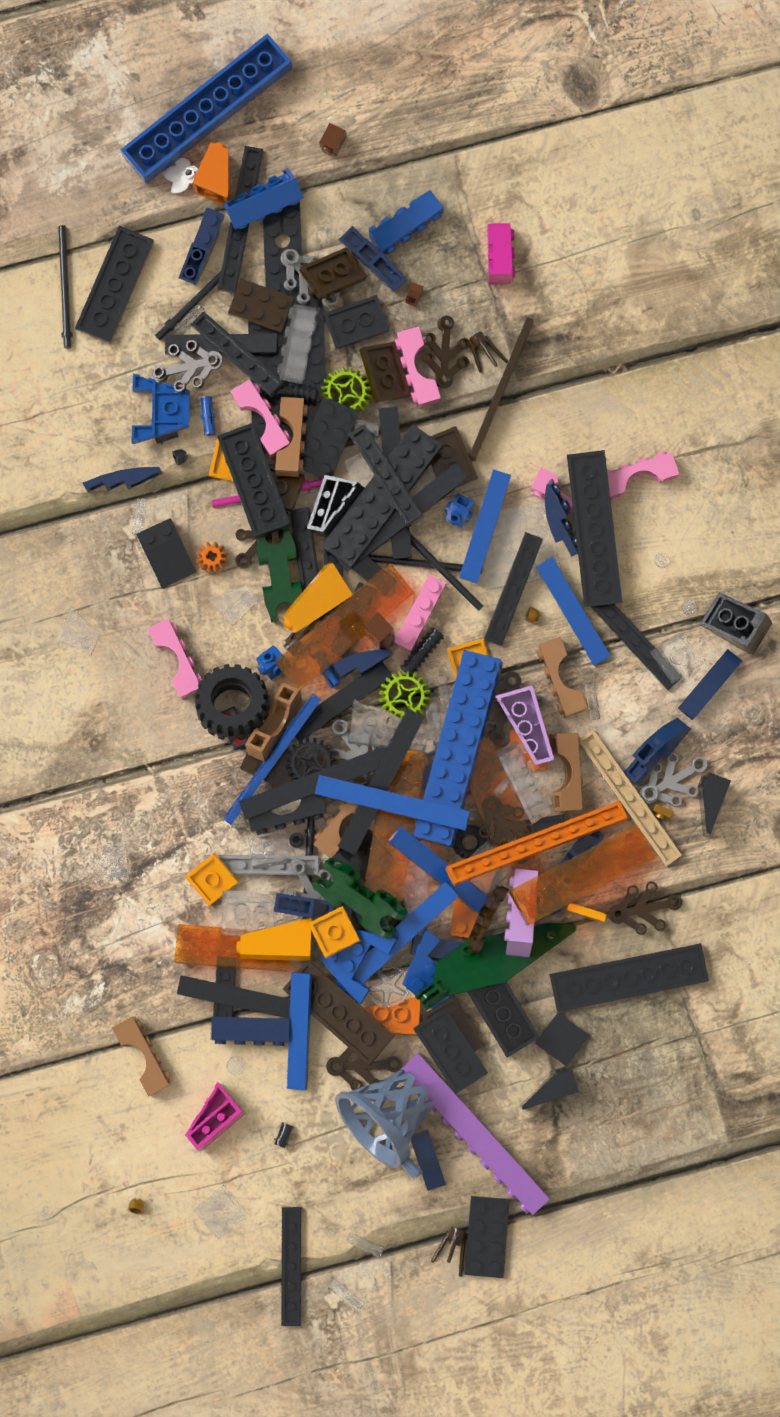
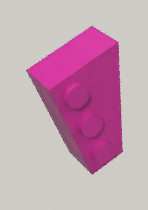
[487,223,515,284]
[185,1082,246,1152]

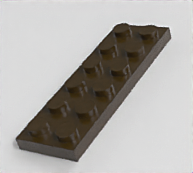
[283,961,395,1065]

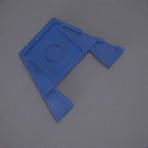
[132,374,190,444]
[320,928,398,1005]
[402,928,453,1009]

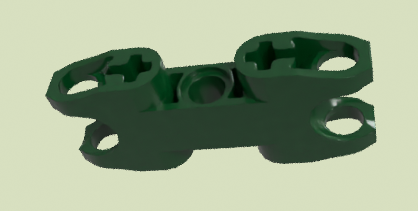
[257,527,302,623]
[312,858,408,939]

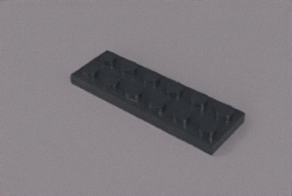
[75,226,154,344]
[217,423,291,539]

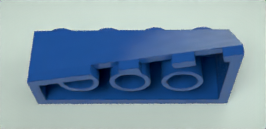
[223,168,304,229]
[369,190,444,255]

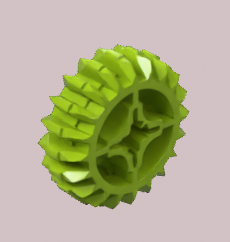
[321,367,372,416]
[379,671,431,720]

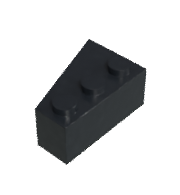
[307,475,365,538]

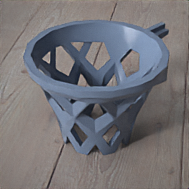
[335,1069,434,1179]

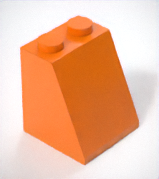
[192,142,231,206]

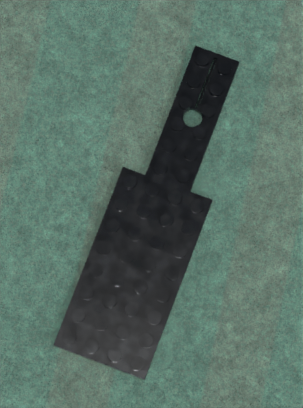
[248,202,326,447]

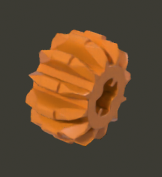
[196,541,228,574]

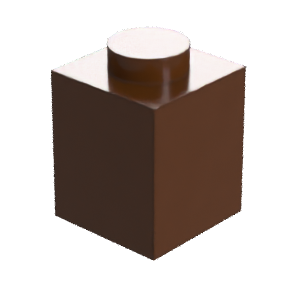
[319,123,347,156]

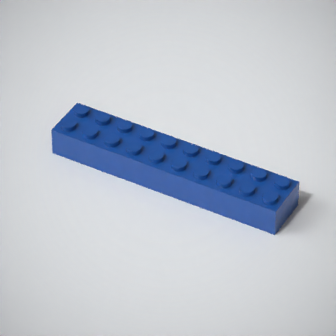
[120,33,292,184]
[413,650,503,848]

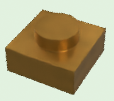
[652,803,674,821]

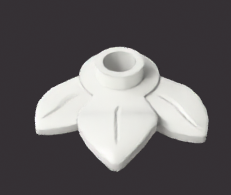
[163,158,198,194]

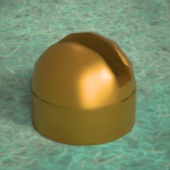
[525,606,541,623]
[128,1198,144,1214]

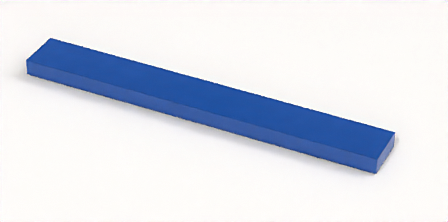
[224,693,321,825]
[314,775,470,831]
[335,881,460,996]

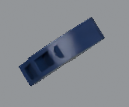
[178,207,225,285]
[545,478,578,557]
[624,718,691,786]

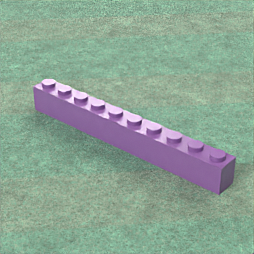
[401,1053,550,1215]

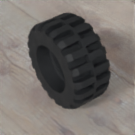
[195,664,269,741]

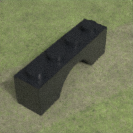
[248,794,327,835]

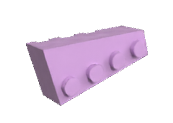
[495,685,554,765]
[504,869,538,957]

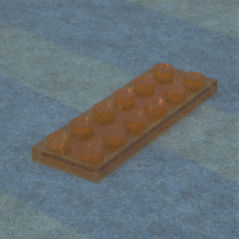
[174,924,291,972]

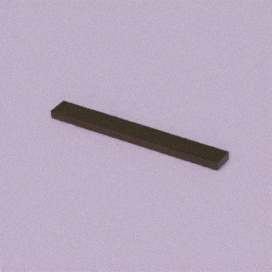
[469,317,534,462]

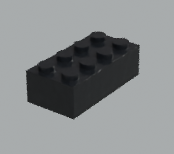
[467,982,540,1058]

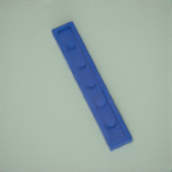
[459,469,511,584]
[536,557,610,666]
[388,826,488,912]
[287,972,312,1090]

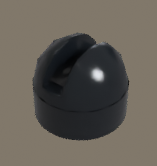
[172,449,188,465]

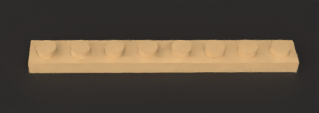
[580,729,682,866]

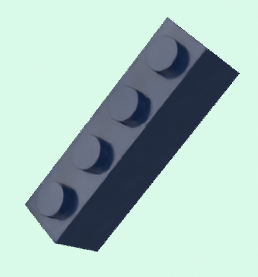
[210,1016,290,1046]

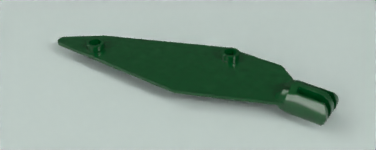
[415,923,576,1010]

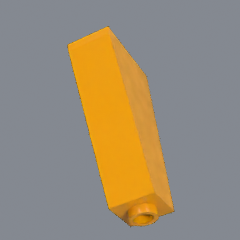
[282,563,353,633]
[236,918,312,961]

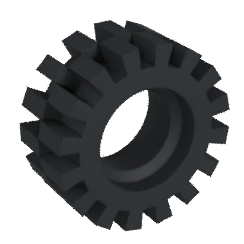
[453,825,487,859]

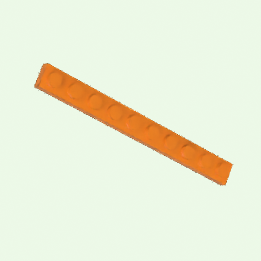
[446,801,628,886]

